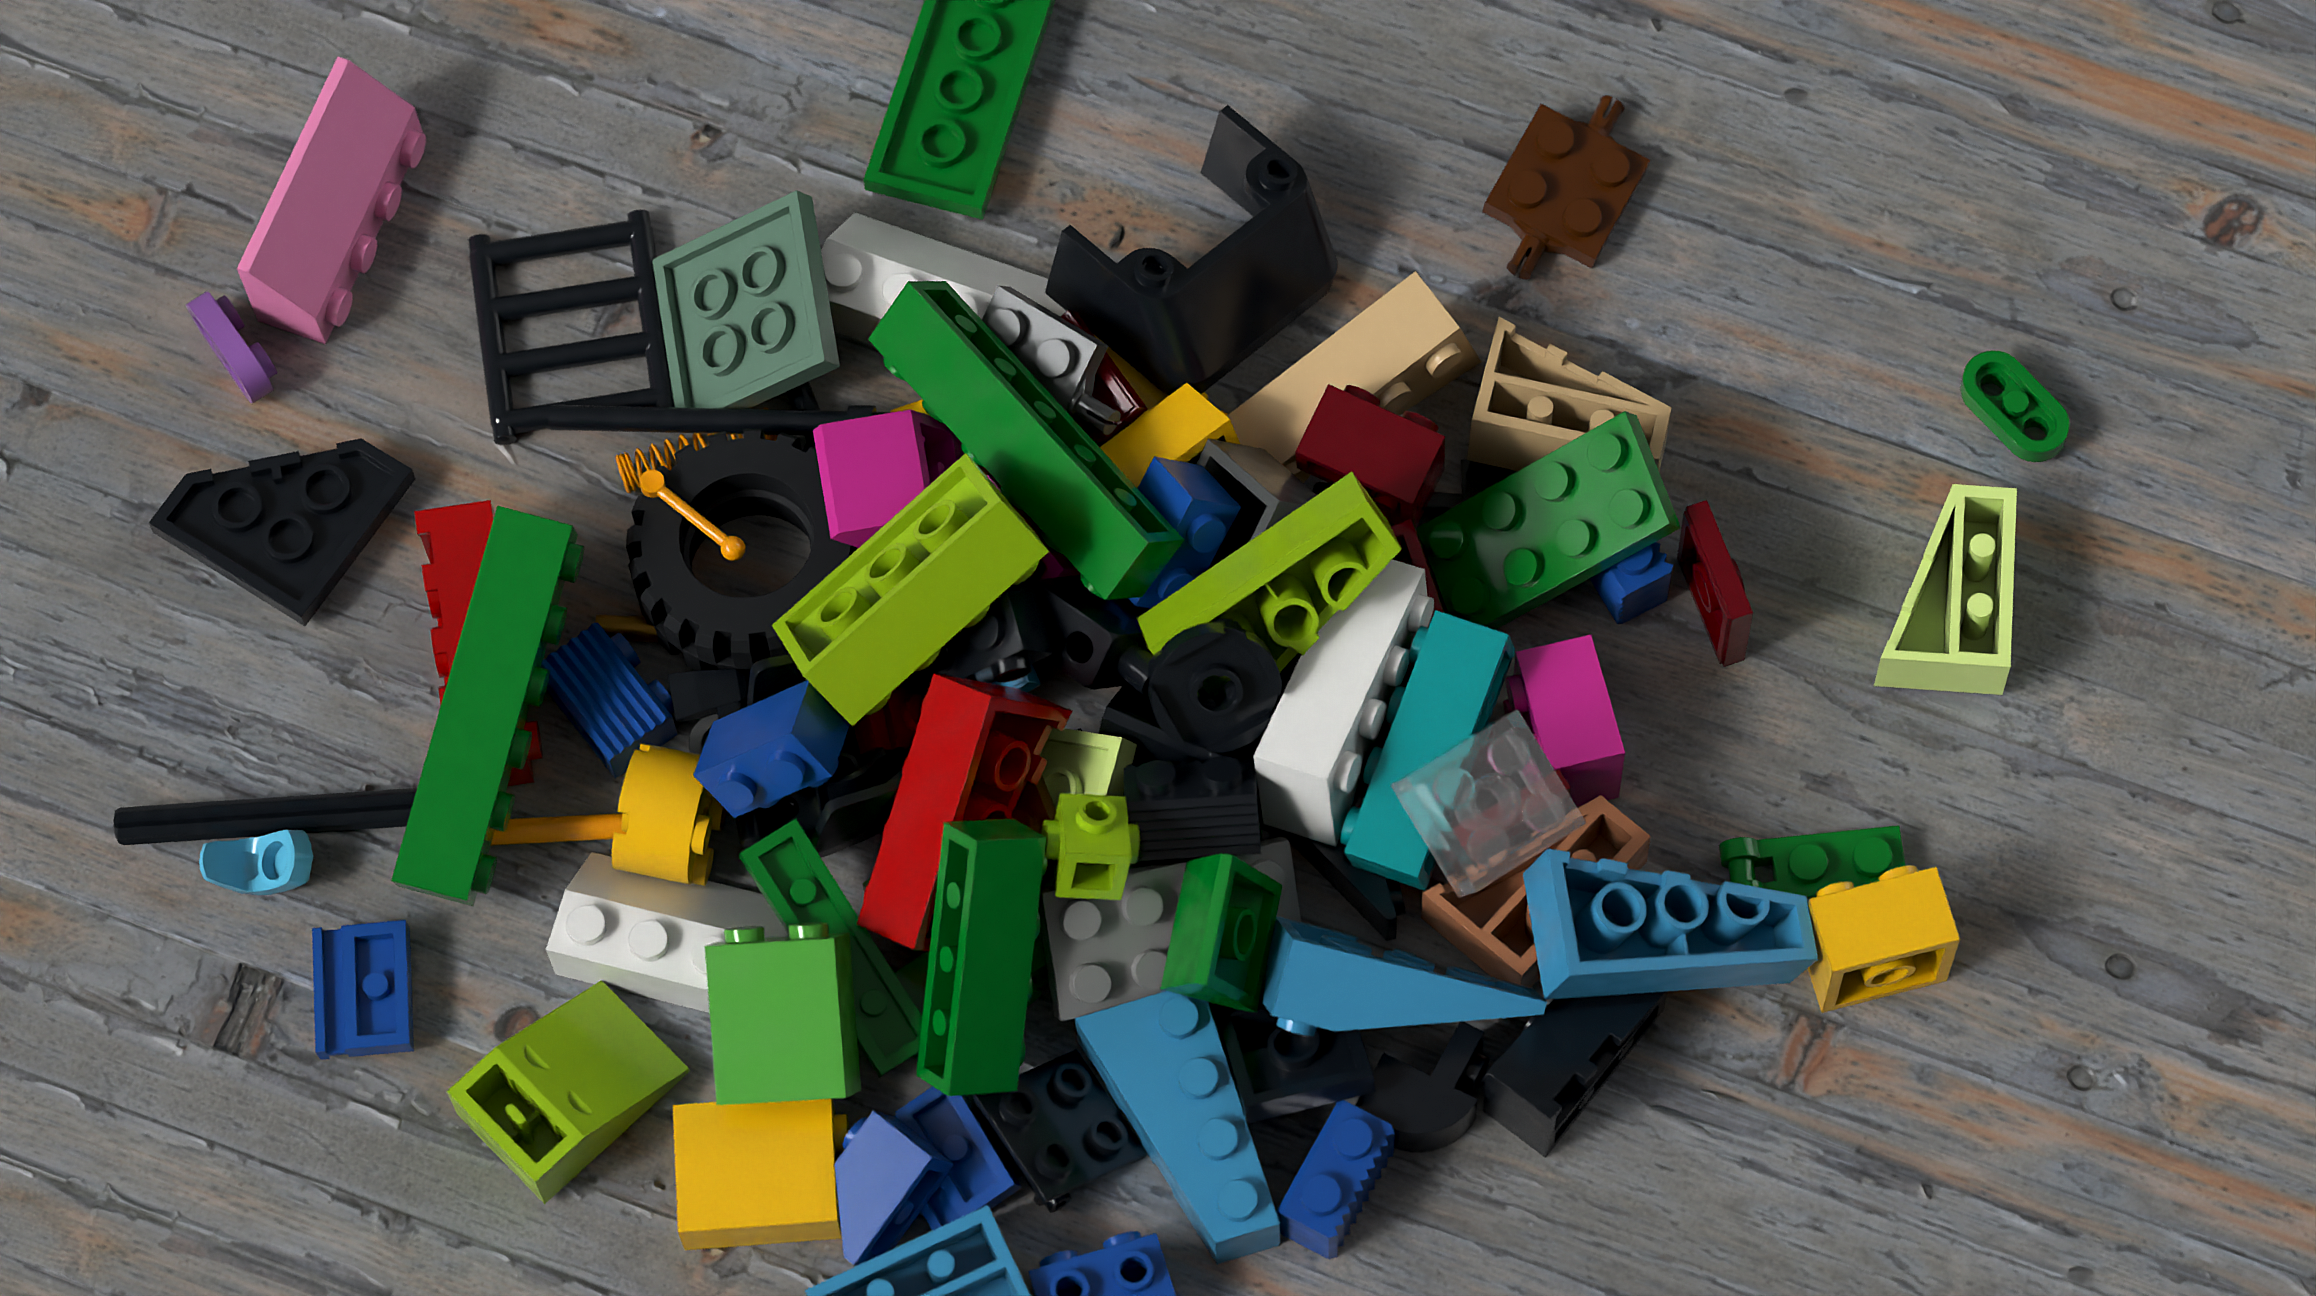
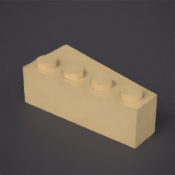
[1227,271,1481,483]

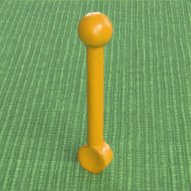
[639,469,746,561]

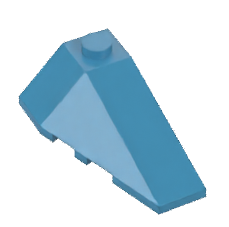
[1263,916,1547,1036]

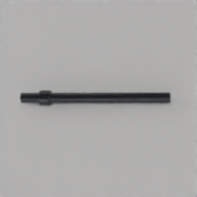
[549,405,925,436]

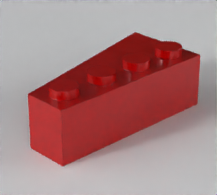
[414,500,543,786]
[856,673,1073,951]

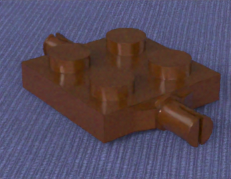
[1482,95,1650,280]

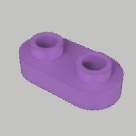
[186,291,277,404]

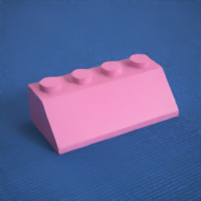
[237,57,426,344]

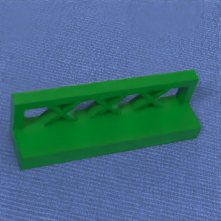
[739,819,922,1078]

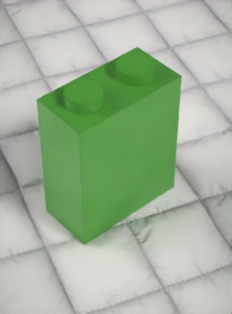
[704,922,861,1105]

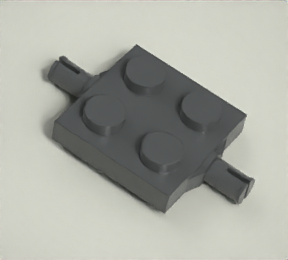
[982,286,1121,435]

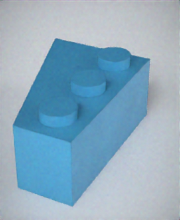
[805,1205,1030,1296]

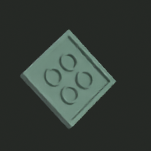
[652,190,840,434]

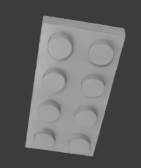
[1038,837,1301,1021]

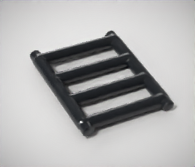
[468,209,675,445]

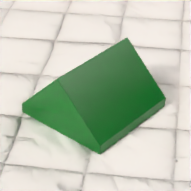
[1160,853,1283,1013]

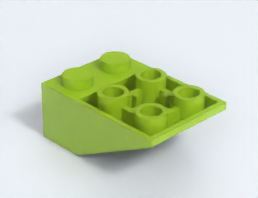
[447,980,690,1204]

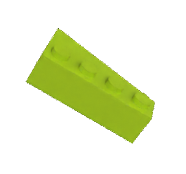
[1137,472,1401,700]

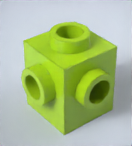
[1042,793,1140,900]

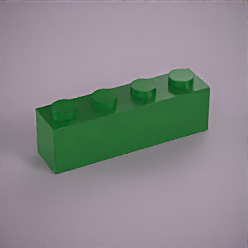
[916,818,1047,1096]

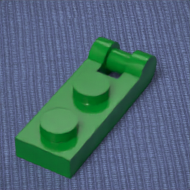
[1719,826,1906,902]

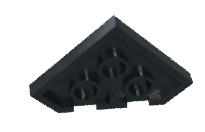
[149,438,416,626]

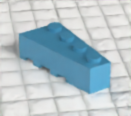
[1523,848,1818,999]
[1075,991,1280,1264]

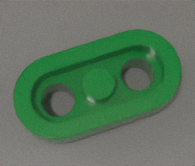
[1960,351,2070,462]

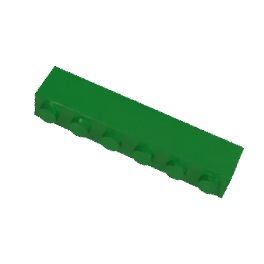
[868,281,1184,600]
[391,506,584,906]

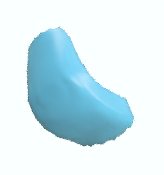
[199,830,314,895]

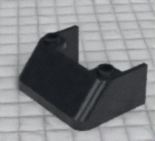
[1045,105,1338,395]

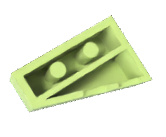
[1874,484,2017,695]

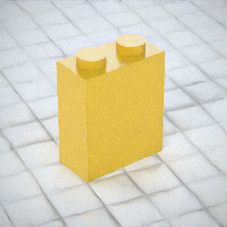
[673,1099,849,1250]

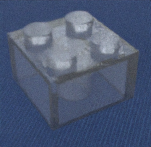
[1390,709,1587,898]

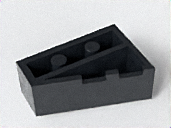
[1481,991,1667,1158]

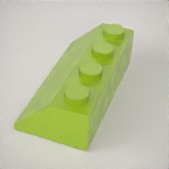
[772,453,1049,726]

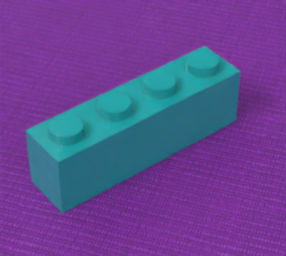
[1340,610,1516,891]

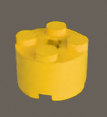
[612,743,727,886]

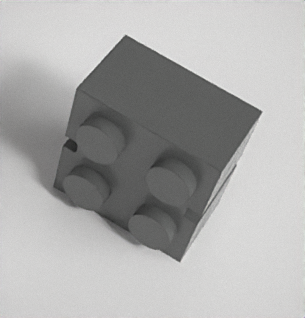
[1196,438,1317,569]

